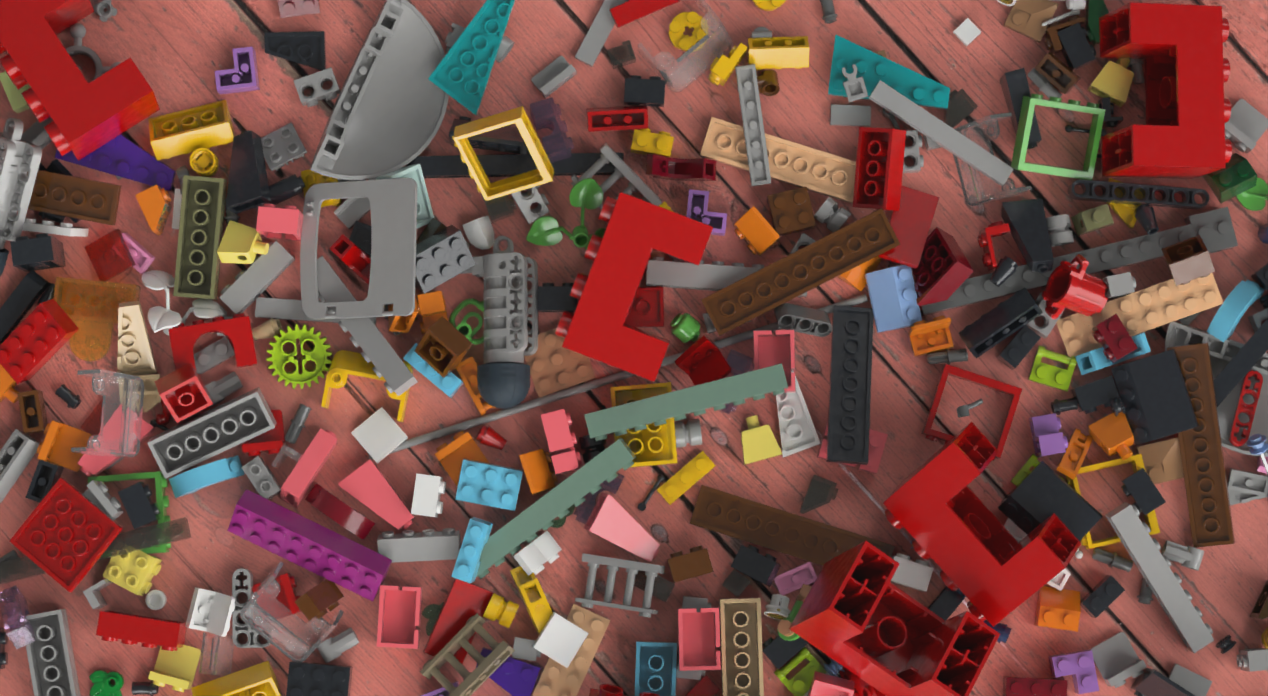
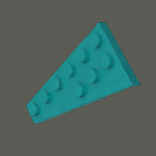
[428,0,515,116]
[828,35,950,109]

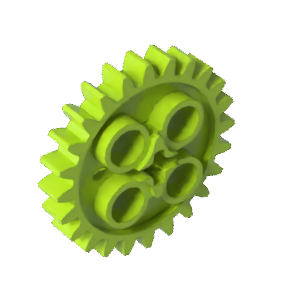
[266,323,332,389]

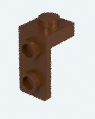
[1044,15,1086,54]

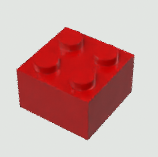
[154,363,213,423]

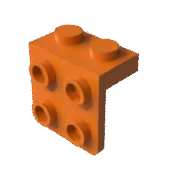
[908,316,954,357]
[37,420,93,472]
[434,431,490,486]

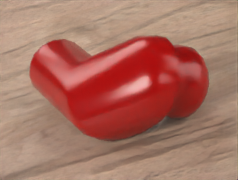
[155,399,172,425]

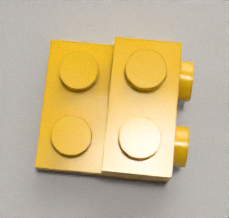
[708,43,747,86]

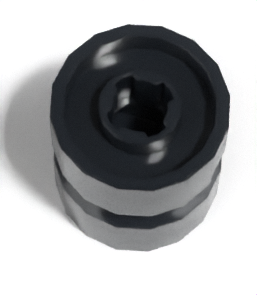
[579,435,607,464]

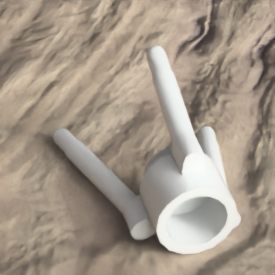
[1042,0,1086,26]

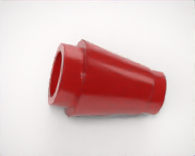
[476,425,507,451]

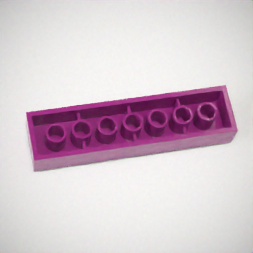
[227,489,392,601]

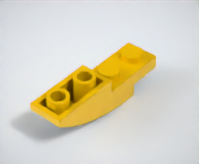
[510,566,553,635]

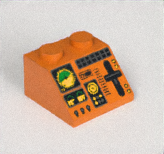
[135,185,172,236]

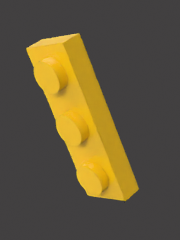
[657,451,716,505]

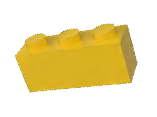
[748,36,809,70]

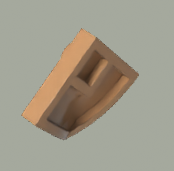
[1004,0,1059,43]
[1136,437,1184,484]

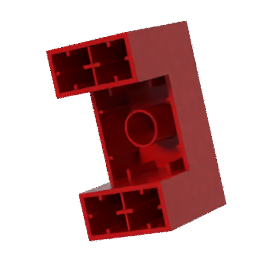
[0,0,160,161]
[1099,2,1232,179]
[555,192,713,382]
[883,421,1081,627]
[789,541,1000,696]

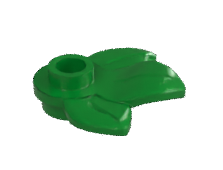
[89,670,124,696]

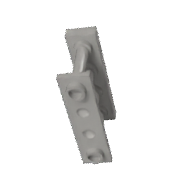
[571,143,662,210]
[575,553,665,618]

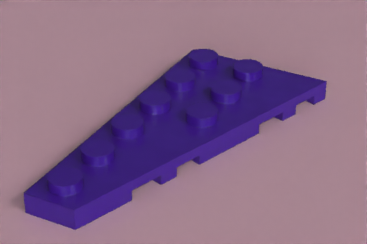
[54,134,176,191]

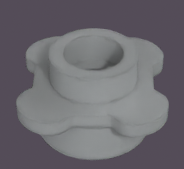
[93,0,117,22]

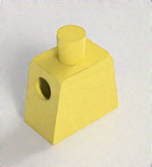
[1087,58,1134,107]
[217,220,269,264]
[741,415,782,465]

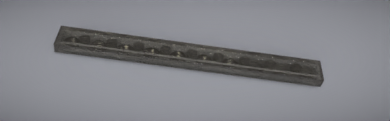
[0,517,191,585]

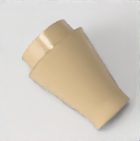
[251,318,283,340]

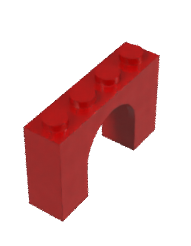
[168,313,257,370]

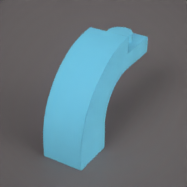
[1206,279,1265,342]
[1075,333,1151,375]
[169,455,245,498]

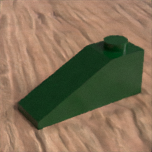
[1085,0,1109,46]

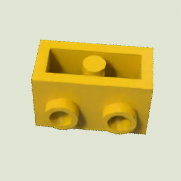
[631,129,674,157]

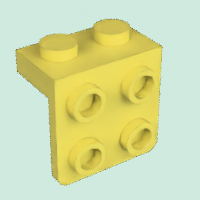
[103,542,162,596]
[148,645,201,692]

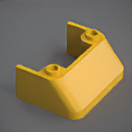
[321,350,413,422]

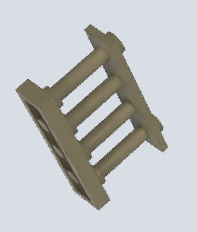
[420,613,515,696]

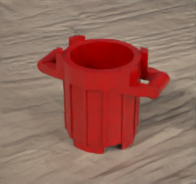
[1042,254,1108,319]

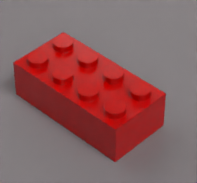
[853,127,906,211]
[0,298,79,384]
[96,611,187,651]

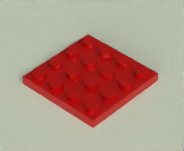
[10,477,123,593]

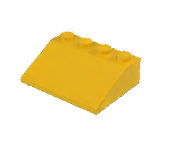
[610,382,678,468]

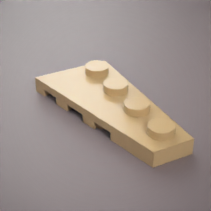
[117,301,157,378]

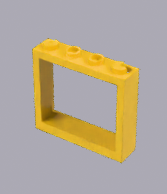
[452,106,554,201]
[1066,454,1160,549]

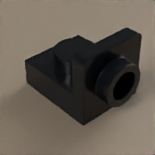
[1098,97,1123,127]

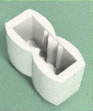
[514,531,562,576]

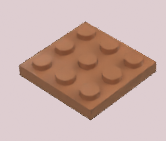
[524,328,596,398]

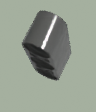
[774,303,832,337]

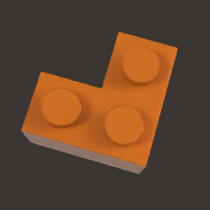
[417,291,449,334]

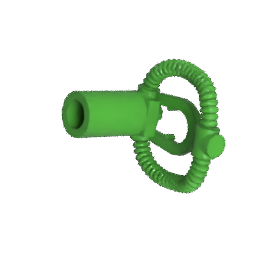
[449,298,484,345]

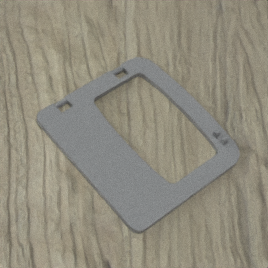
[300,178,417,320]

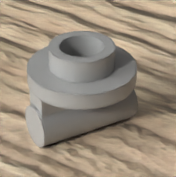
[751,27,772,38]

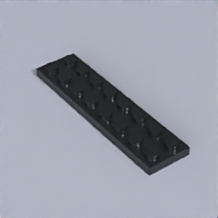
[826,305,874,465]

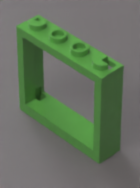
[1011,94,1106,180]
[88,471,172,558]

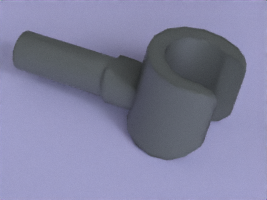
[882,108,901,130]
[176,166,190,195]
[957,399,983,418]

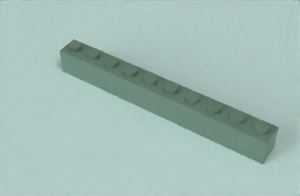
[584,363,788,441]
[476,438,636,580]

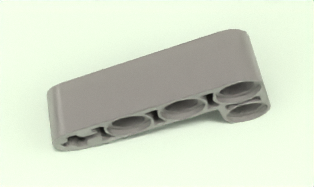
[232,568,274,648]

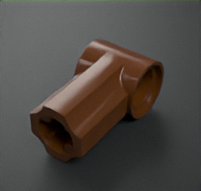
[757,69,780,96]

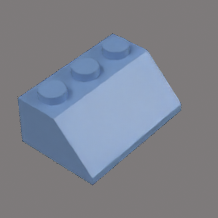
[865,265,922,333]

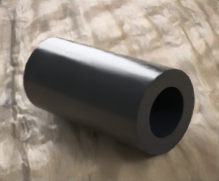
[267,174,306,205]

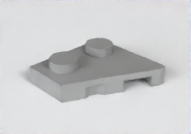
[1227,468,1268,506]

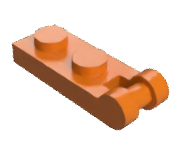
[456,357,496,416]
[1056,428,1093,480]

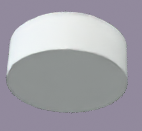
[145,590,167,610]

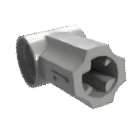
[205,372,243,407]
[1161,540,1205,571]
[316,628,359,664]

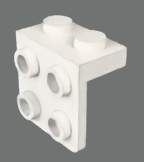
[185,587,235,637]

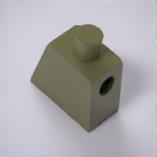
[1071,204,1114,236]

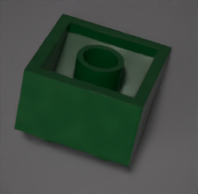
[1203,153,1257,203]

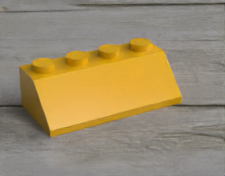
[148,100,234,161]
[191,661,282,696]

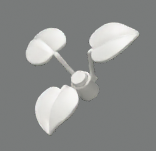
[141,270,227,336]

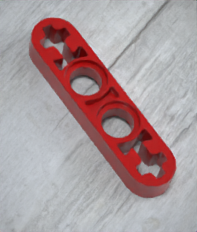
[1229,371,1263,447]

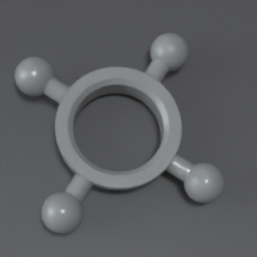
[66,23,120,81]

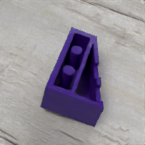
[476,647,541,696]

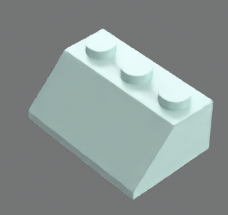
[376,164,434,229]

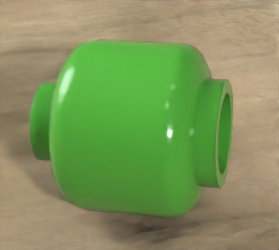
[670,313,700,343]

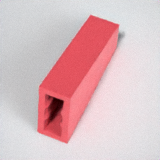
[77,404,155,477]
[280,428,338,509]
[338,459,415,530]
[584,492,660,563]

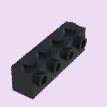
[959,287,1043,359]

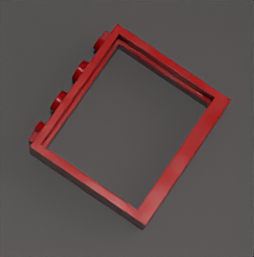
[921,364,1022,461]

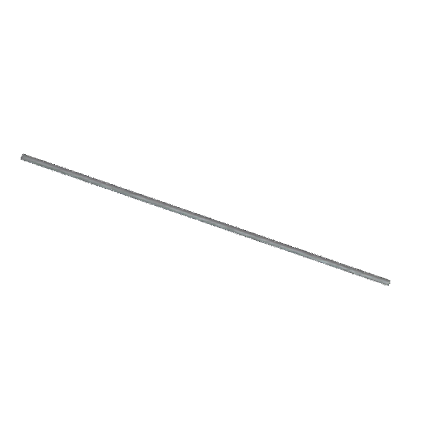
[368,294,868,460]

